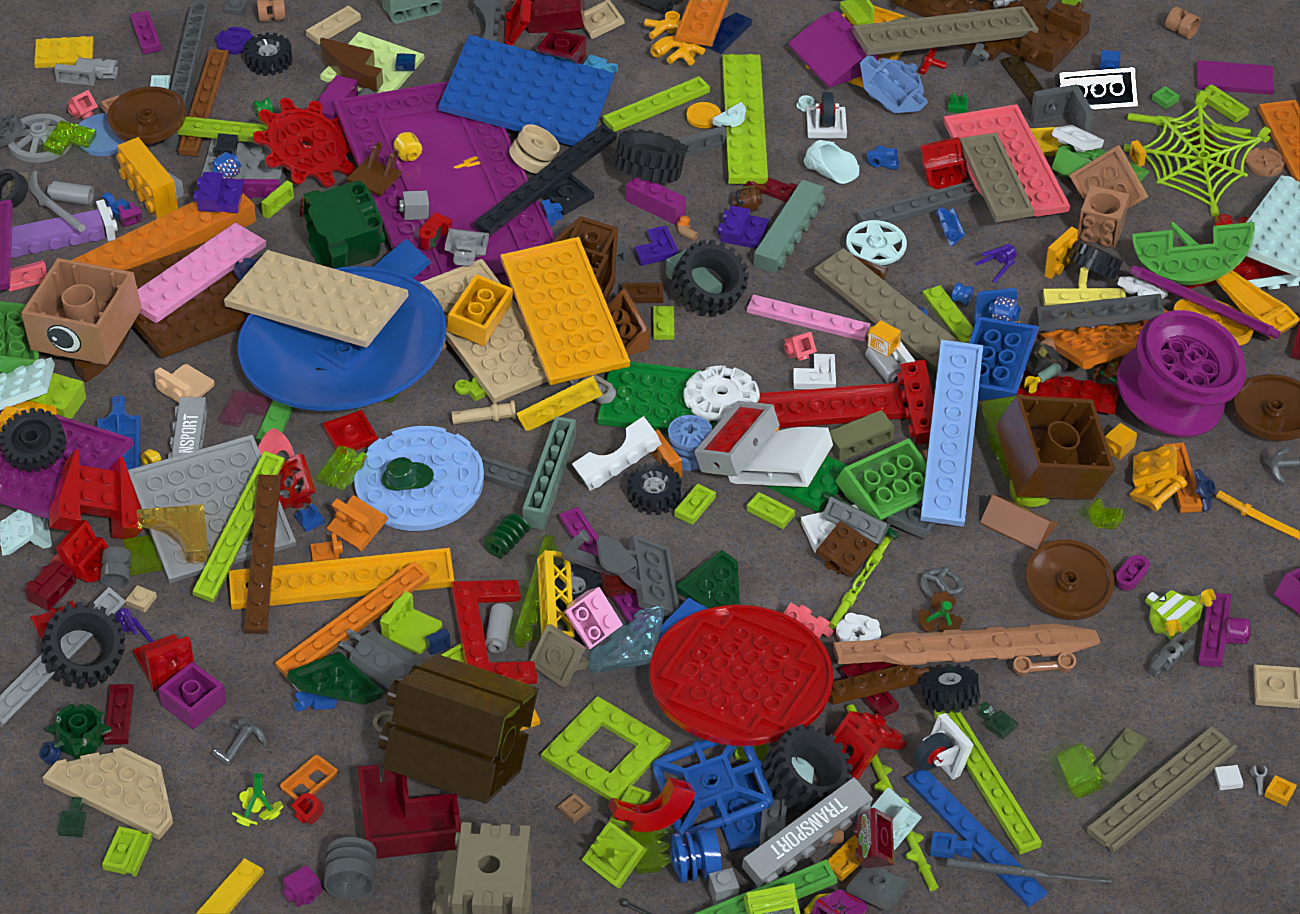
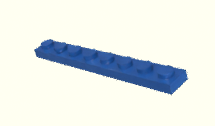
[906,769,1047,908]

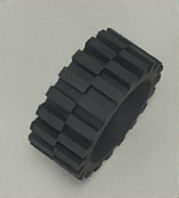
[613,129,687,183]
[671,240,749,317]
[40,602,126,689]
[763,724,852,813]

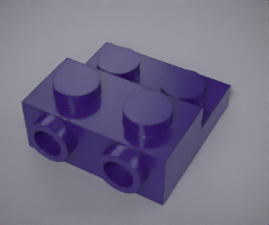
[194,172,244,213]
[718,206,769,249]

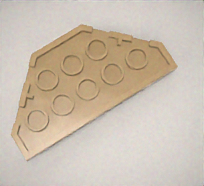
[42,747,173,840]

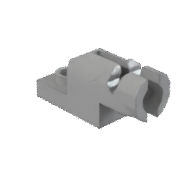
[54,57,119,86]

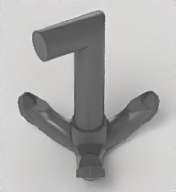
[1264,446,1300,486]
[211,717,267,766]

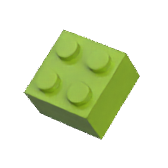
[26,373,86,419]

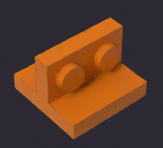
[327,495,388,551]

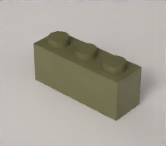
[829,410,895,461]

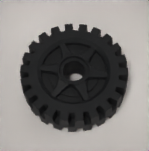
[0,408,67,473]

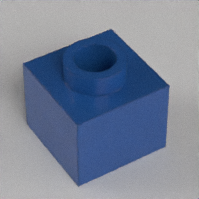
[1099,50,1121,70]

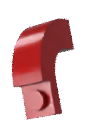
[608,777,696,832]

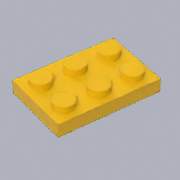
[34,36,94,68]

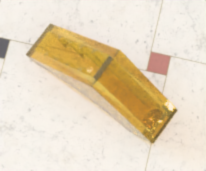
[137,504,209,564]

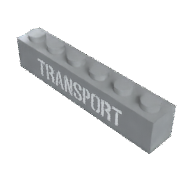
[168,397,207,459]
[742,777,873,887]

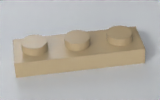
[306,5,361,45]

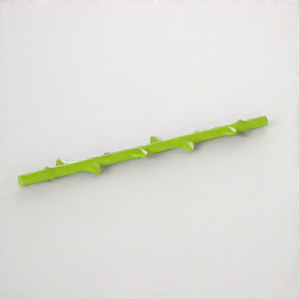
[846,704,938,891]

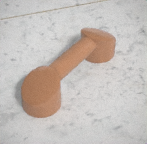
[1013,652,1076,677]

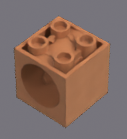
[1077,185,1130,248]

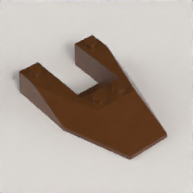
[516,216,618,306]

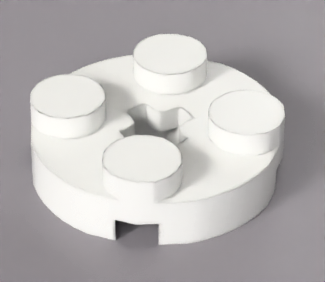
[836,613,881,642]

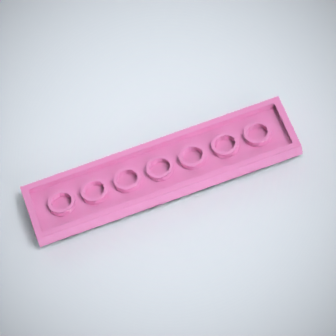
[138,223,266,323]

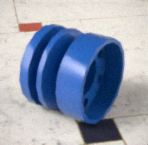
[671,827,722,884]

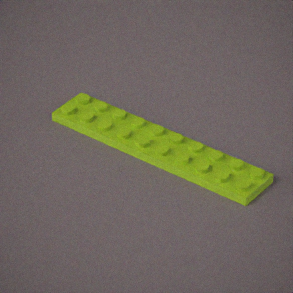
[722,54,768,184]

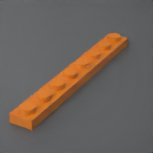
[275,561,430,678]

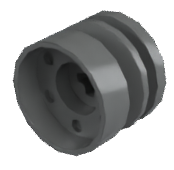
[324,837,377,898]

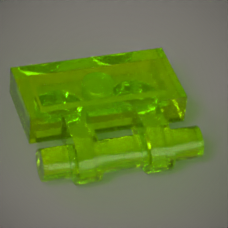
[315,446,368,490]

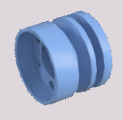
[668,415,712,471]

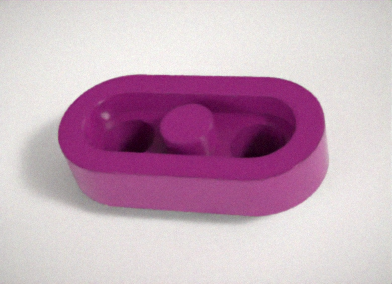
[1115,555,1150,591]

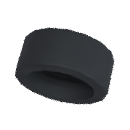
[0,168,28,208]

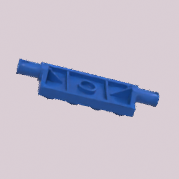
[97,396,141,470]

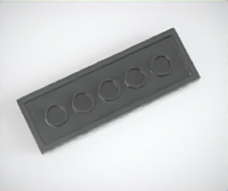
[1038,294,1164,332]

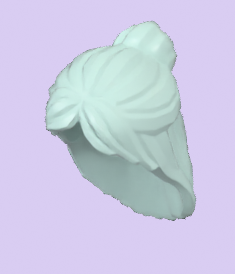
[804,140,859,184]

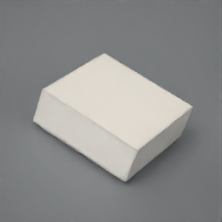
[1214,765,1243,790]

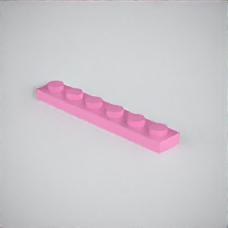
[747,294,871,341]

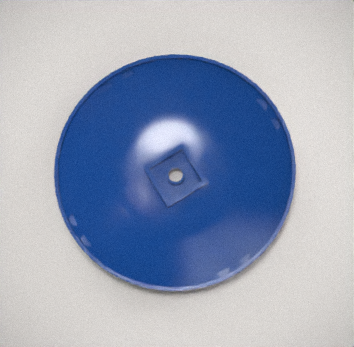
[238,266,447,411]

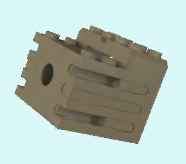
[433,822,532,914]

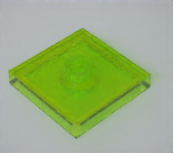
[124,535,164,576]

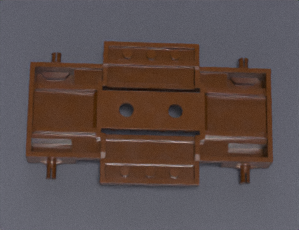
[891,0,1091,72]

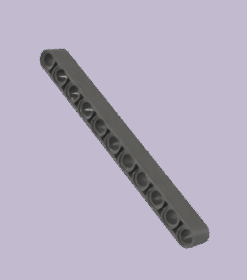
[163,0,209,148]

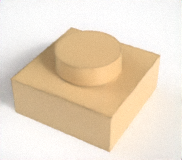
[125,585,157,612]

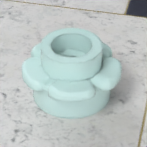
[796,95,815,112]

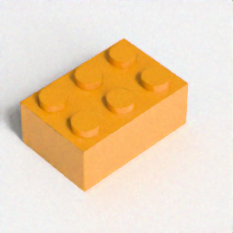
[447,274,513,346]

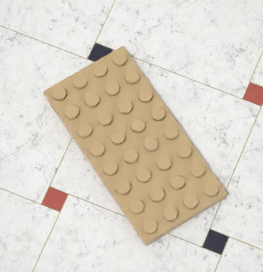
[224,250,409,348]
[420,259,548,403]

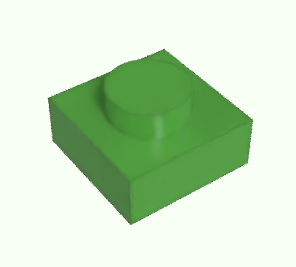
[1152,86,1180,109]

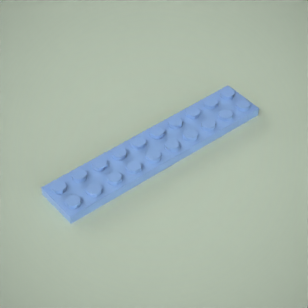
[920,340,983,527]

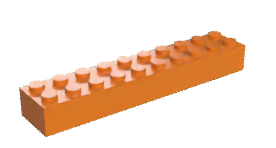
[71,193,256,270]

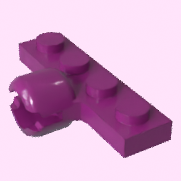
[1199,593,1251,667]

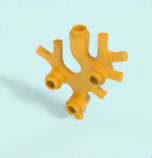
[644,11,705,65]

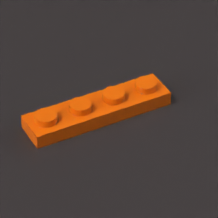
[1163,443,1203,513]

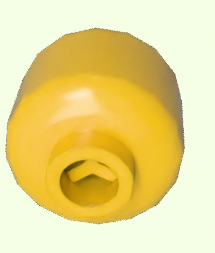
[394,132,422,161]

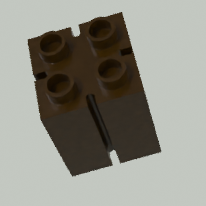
[378,654,539,804]

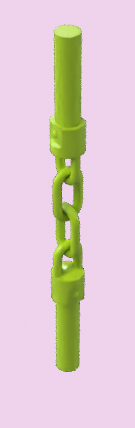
[1127,113,1251,136]
[828,535,892,630]

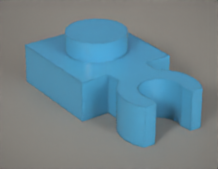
[583,55,618,73]

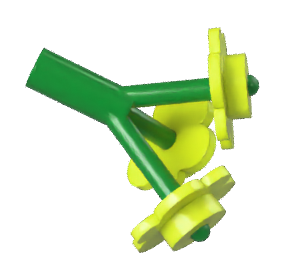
[232,773,284,827]

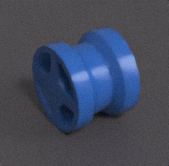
[951,282,974,306]

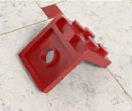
[133,634,194,692]
[833,711,908,781]

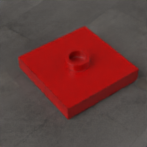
[323,410,378,456]

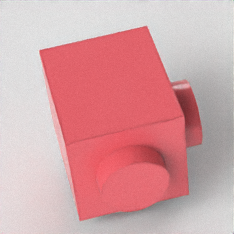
[67,90,98,120]
[784,332,817,361]

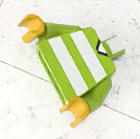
[1145,589,1216,640]

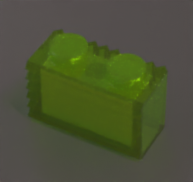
[1057,742,1103,799]

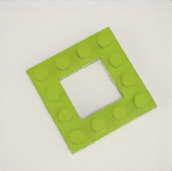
[541,696,671,801]

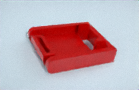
[504,0,531,46]

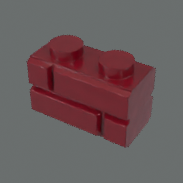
[25,560,76,611]

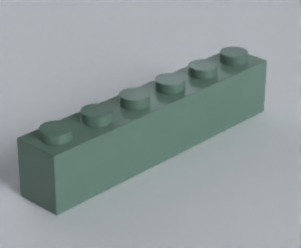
[754,180,826,273]
[523,416,576,530]

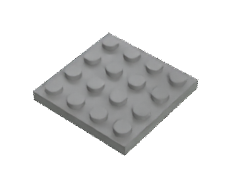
[201,138,284,182]

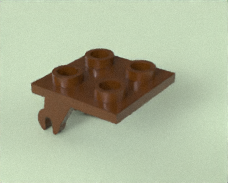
[347,141,402,197]

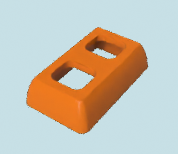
[651,429,683,478]
[280,755,338,801]

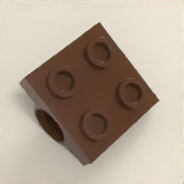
[815,521,877,578]

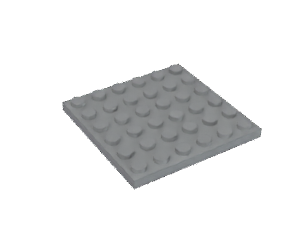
[128,435,296,583]

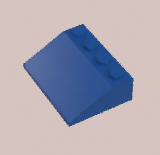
[969,316,1039,401]

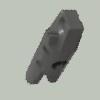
[1148,631,1195,677]

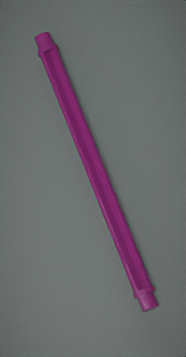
[1130,265,1281,339]

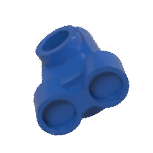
[867,146,899,170]

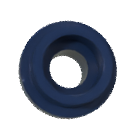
[40,742,61,765]

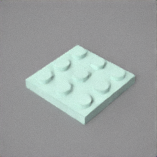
[0,358,55,410]

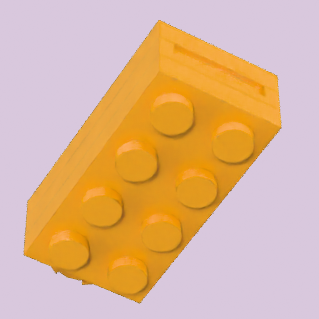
[116,137,178,219]

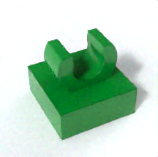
[948,92,968,113]

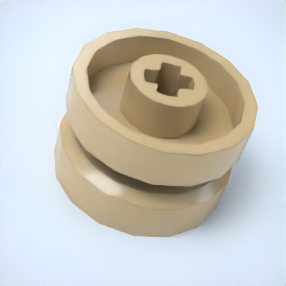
[509,124,560,174]

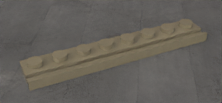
[1087,727,1237,854]

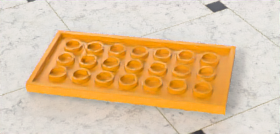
[501,237,630,385]

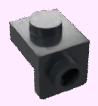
[213,133,239,157]

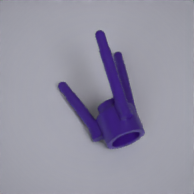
[975,243,1017,283]
[115,608,154,643]

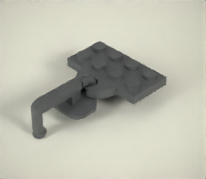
[562,530,679,617]

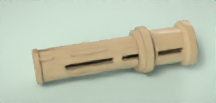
[451,400,516,425]

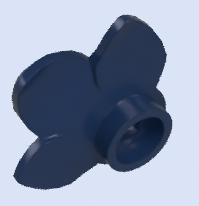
[1194,469,1216,512]

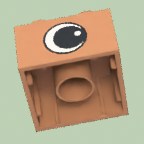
[21,258,141,365]

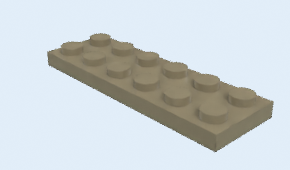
[960,132,1034,222]

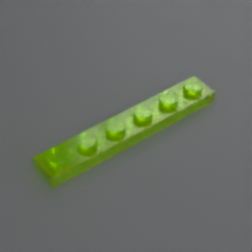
[514,535,558,649]

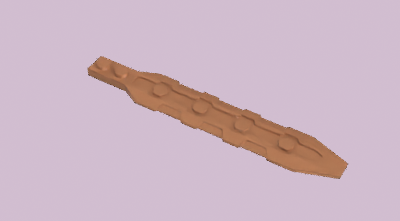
[833,624,1100,665]

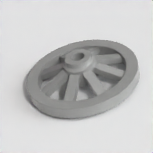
[7,114,74,163]

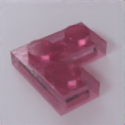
[219,390,273,428]

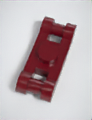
[744,177,798,202]

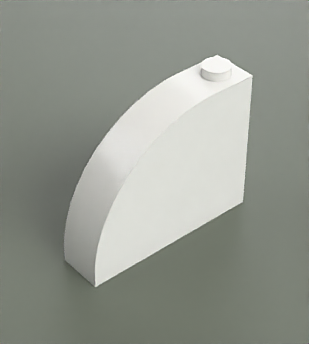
[728,427,833,487]

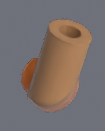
[677,216,699,241]

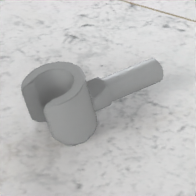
[1250,765,1267,796]

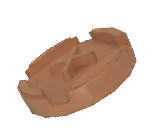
[1245,147,1285,177]

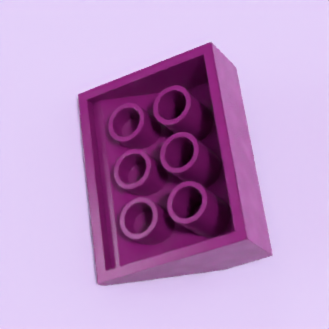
[788,10,878,88]

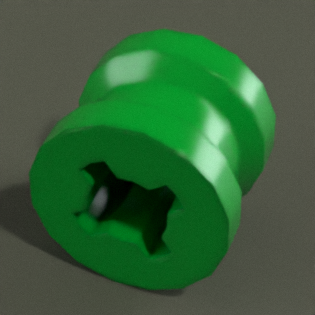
[253,97,274,120]

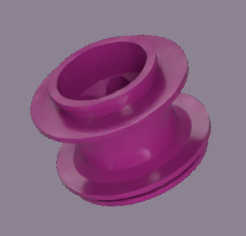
[1117,310,1246,437]

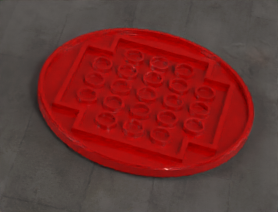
[649,605,833,746]

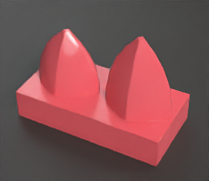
[8,260,47,292]

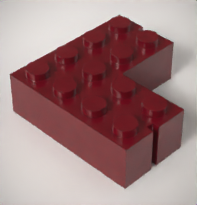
[357,764,461,859]

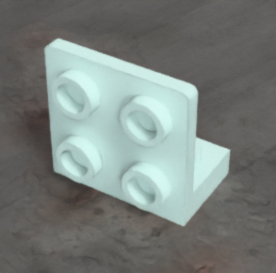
[0,509,52,556]
[871,788,922,850]

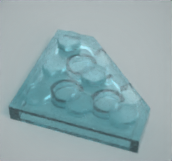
[589,606,664,673]

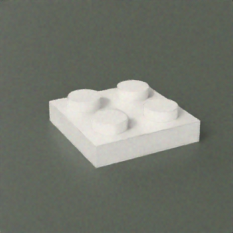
[1052,125,1104,152]

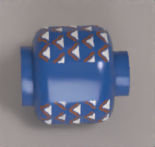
[211,152,242,179]
[989,296,1021,322]

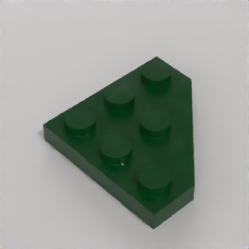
[676,550,740,609]
[287,652,384,705]

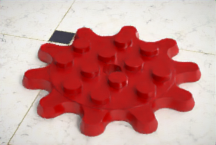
[253,98,356,188]

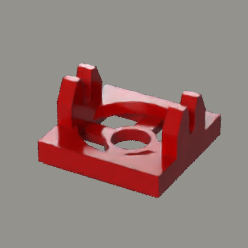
[278,453,316,511]

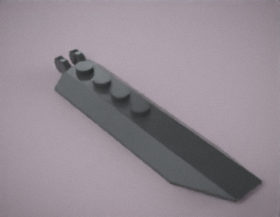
[338,629,425,692]

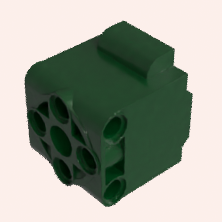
[303,181,385,269]

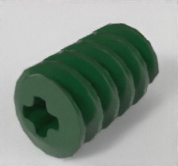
[484,513,530,559]

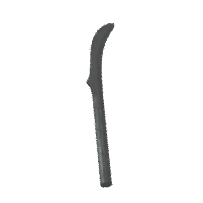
[947,858,1113,882]

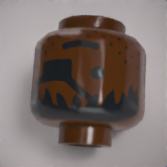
[732,186,763,212]

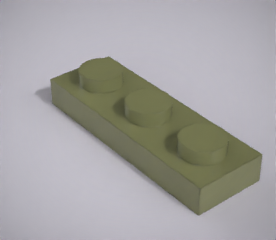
[1090,728,1147,787]

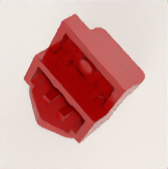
[920,137,967,190]
[50,520,109,583]

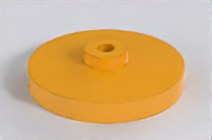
[687,102,721,128]

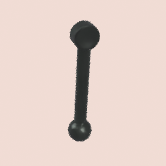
[619,898,652,914]

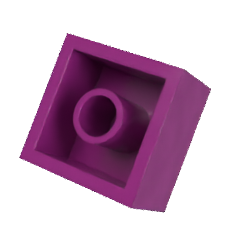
[158,662,227,729]

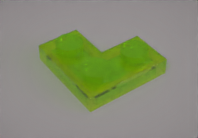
[43,120,97,155]

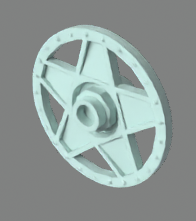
[846,220,907,265]

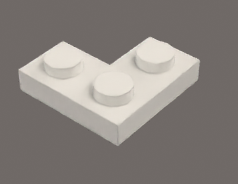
[793,354,836,389]

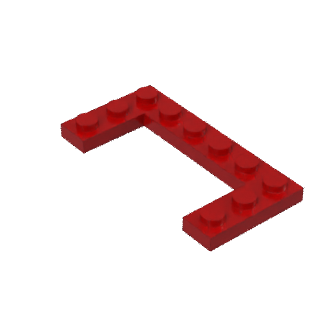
[451,580,538,684]

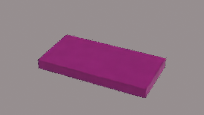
[1196,60,1274,95]

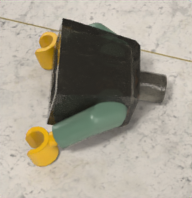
[1024,341,1068,393]

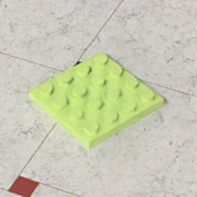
[320,32,424,93]

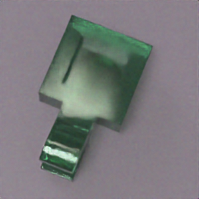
[977,701,1018,740]
[57,797,87,837]

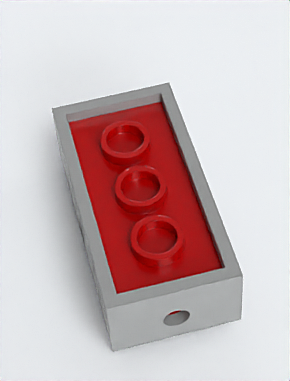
[694,400,779,477]

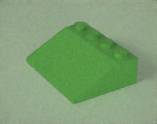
[1051,144,1149,182]
[0,301,39,374]
[835,438,927,520]

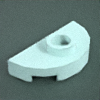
[713,102,746,128]

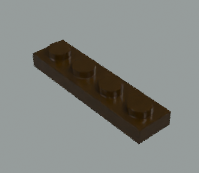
[1001,55,1052,106]

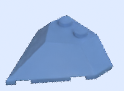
[860,55,928,113]

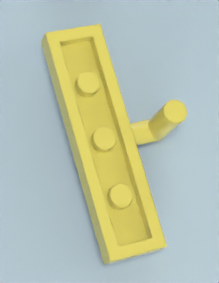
[1043,267,1126,306]

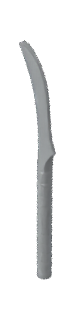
[28,171,85,232]

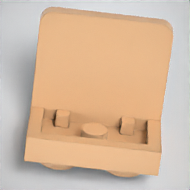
[154,364,215,403]

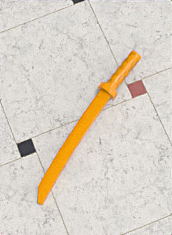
[1216,490,1300,540]

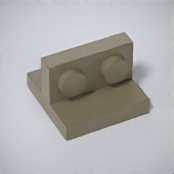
[530,624,590,687]

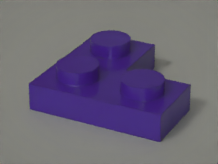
[634,226,679,266]

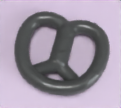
[920,566,964,599]

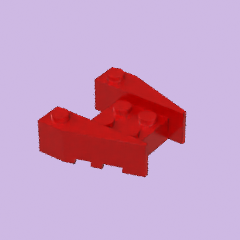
[49,449,143,540]

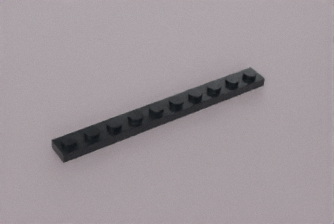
[474,124,617,237]

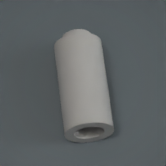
[47,181,94,206]
[865,347,900,383]
[485,604,513,653]

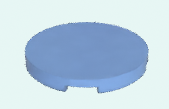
[74,113,125,156]

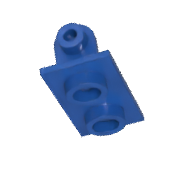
[936,207,966,246]

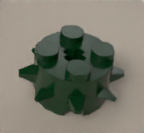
[46,704,112,759]

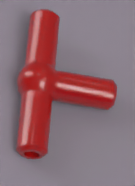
[919,47,947,75]

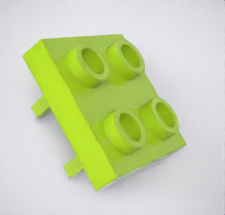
[582,821,648,889]

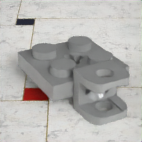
[445,228,489,266]

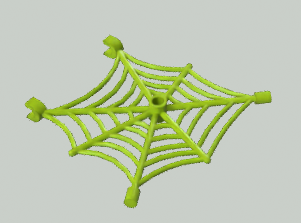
[1124,92,1271,216]

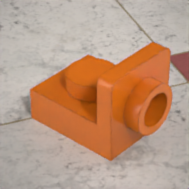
[310,533,343,562]

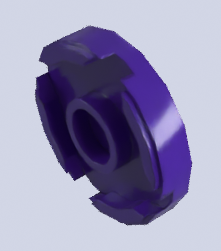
[216,27,253,54]

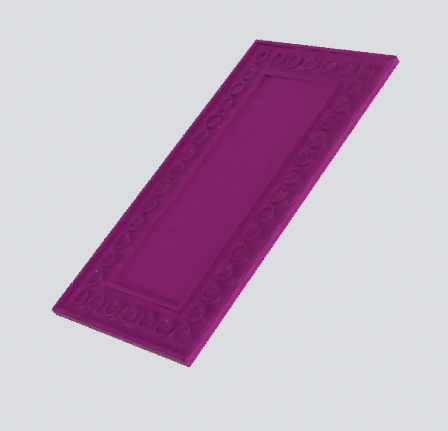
[333,81,555,303]

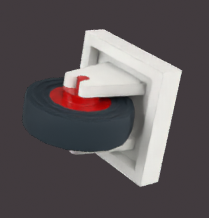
[806,92,847,138]
[913,713,974,779]

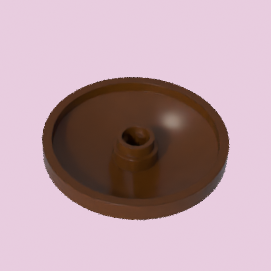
[107,86,186,144]
[1233,374,1300,441]
[1025,539,1114,620]

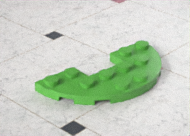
[1132,222,1255,285]

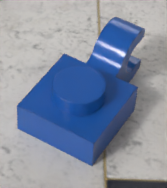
[101,192,130,221]
[293,692,337,711]
[930,831,973,858]

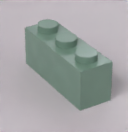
[665,250,722,294]

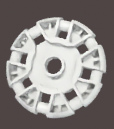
[684,365,760,424]

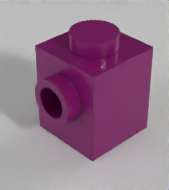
[282,865,322,908]

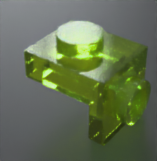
[1088,498,1126,529]

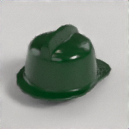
[382,457,434,491]

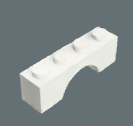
[572,416,662,490]

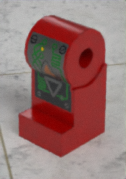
[419,212,452,250]

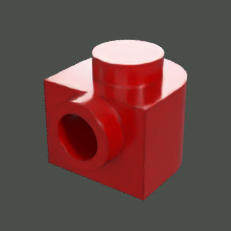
[291,793,324,825]

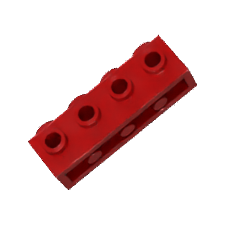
[897,360,934,444]

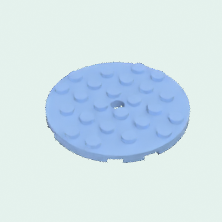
[354,426,484,531]

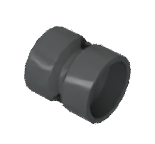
[100,547,131,587]

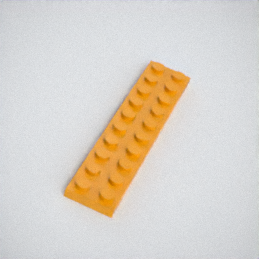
[229,548,454,610]

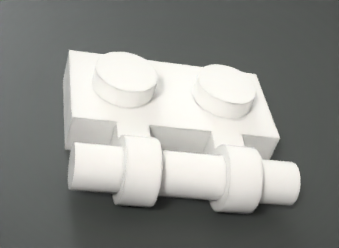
[1117,276,1168,299]

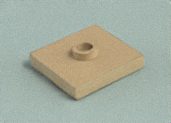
[584,0,625,39]
[1253,665,1300,708]

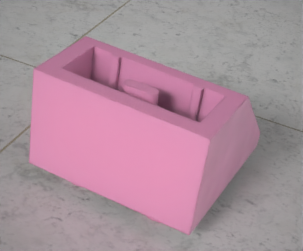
[564,587,623,650]

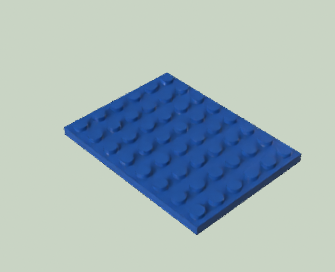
[438,35,615,146]

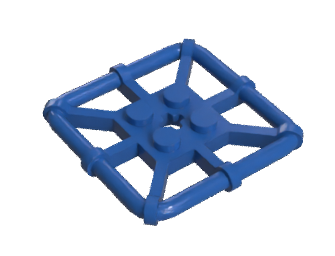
[652,740,774,839]

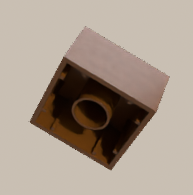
[996,395,1115,500]

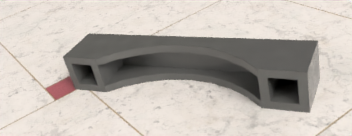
[474,0,501,41]

